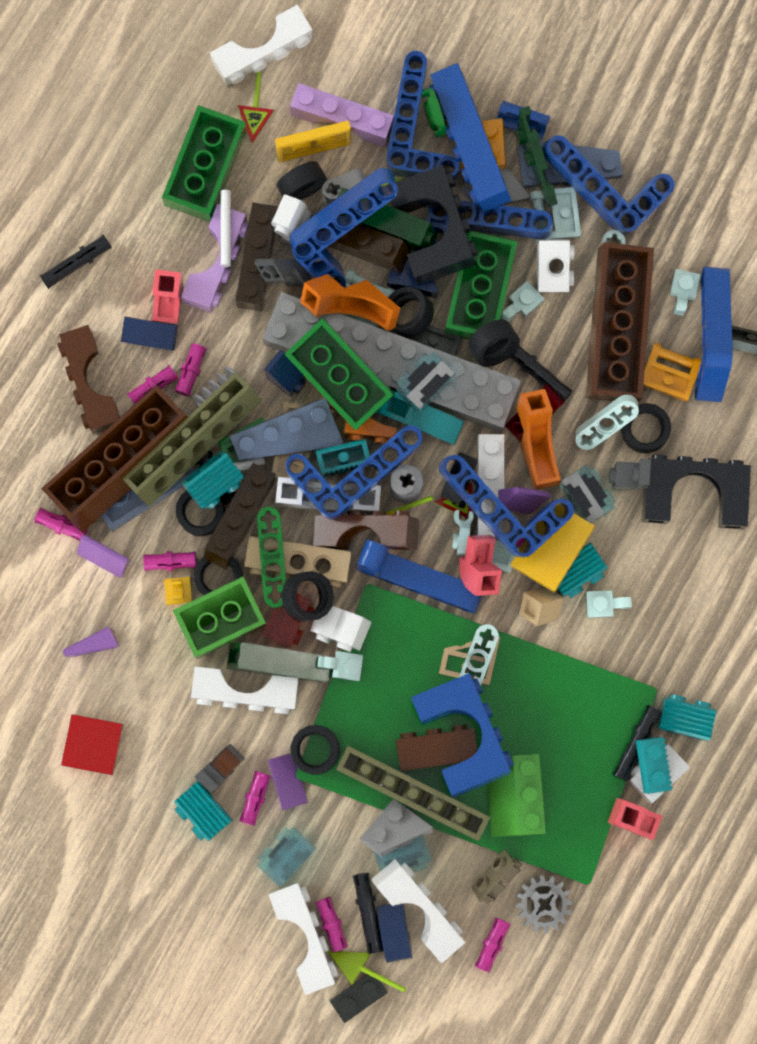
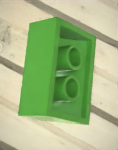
[172,577,267,659]
[487,754,546,837]

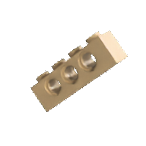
[244,536,352,588]

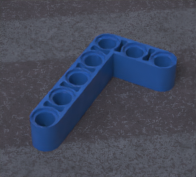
[387,51,459,181]
[542,135,675,234]
[290,168,398,288]
[427,200,553,244]
[695,267,733,402]
[285,425,422,520]
[439,455,574,557]
[357,540,482,614]

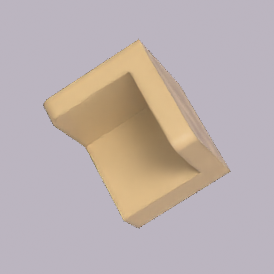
[519,586,564,626]

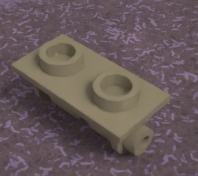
[471,849,522,904]

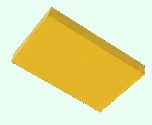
[274,120,351,163]
[510,500,595,593]

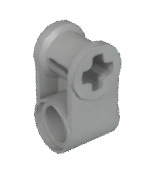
[322,168,366,207]

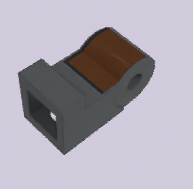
[194,744,245,793]

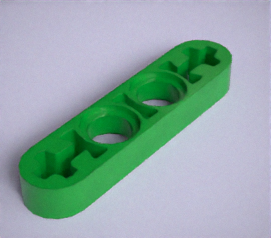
[257,507,286,609]

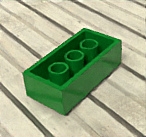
[162,105,247,222]
[445,231,518,345]
[285,318,395,430]

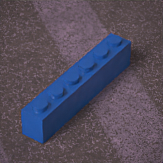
[429,63,512,212]

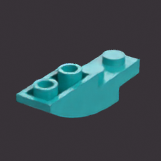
[376,391,465,445]

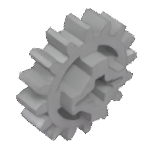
[515,875,573,933]

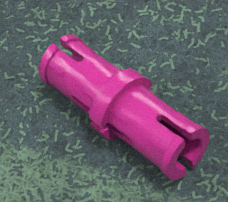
[175,343,207,397]
[127,365,178,404]
[34,507,88,541]
[143,551,196,571]
[239,771,271,826]
[315,897,349,952]
[474,917,511,973]

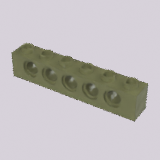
[122,372,262,507]
[336,746,490,841]

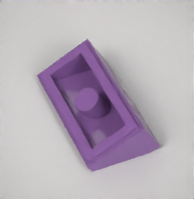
[498,487,551,514]
[77,534,130,578]
[268,753,308,810]

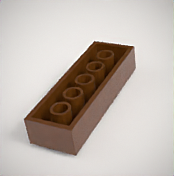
[585,242,654,401]
[41,385,187,533]

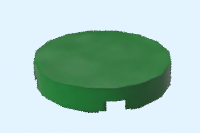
[421,87,446,139]

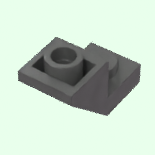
[254,258,311,287]
[609,459,651,491]

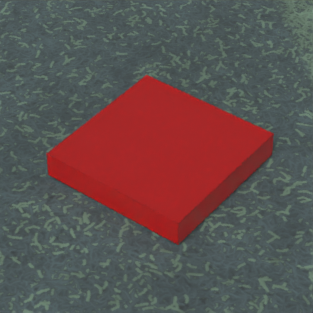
[61,714,123,775]

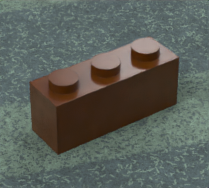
[396,724,477,771]

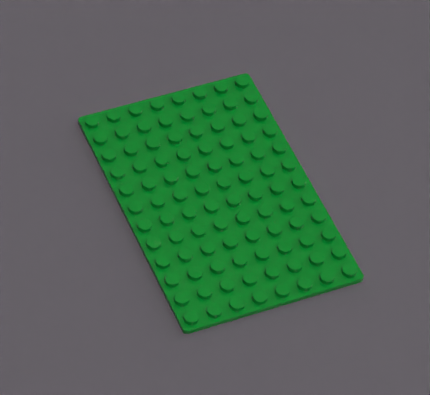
[296,584,657,885]

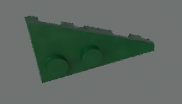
[515,106,557,207]

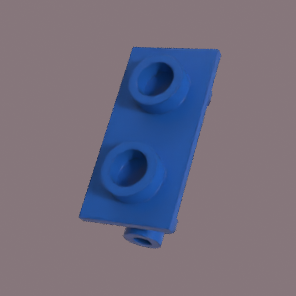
[497,101,550,140]

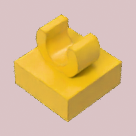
[164,577,193,606]

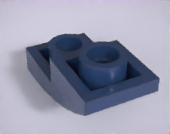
[121,316,178,350]
[377,903,413,963]

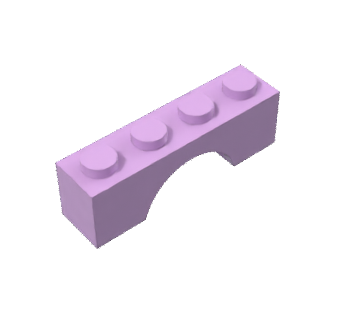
[290,83,394,147]
[181,204,249,313]

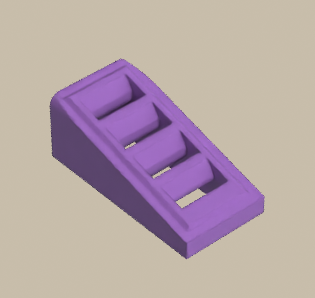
[62,627,120,657]

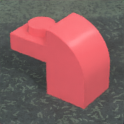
[152,269,183,324]
[459,535,502,596]
[607,798,662,840]

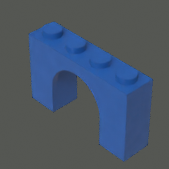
[411,673,513,798]

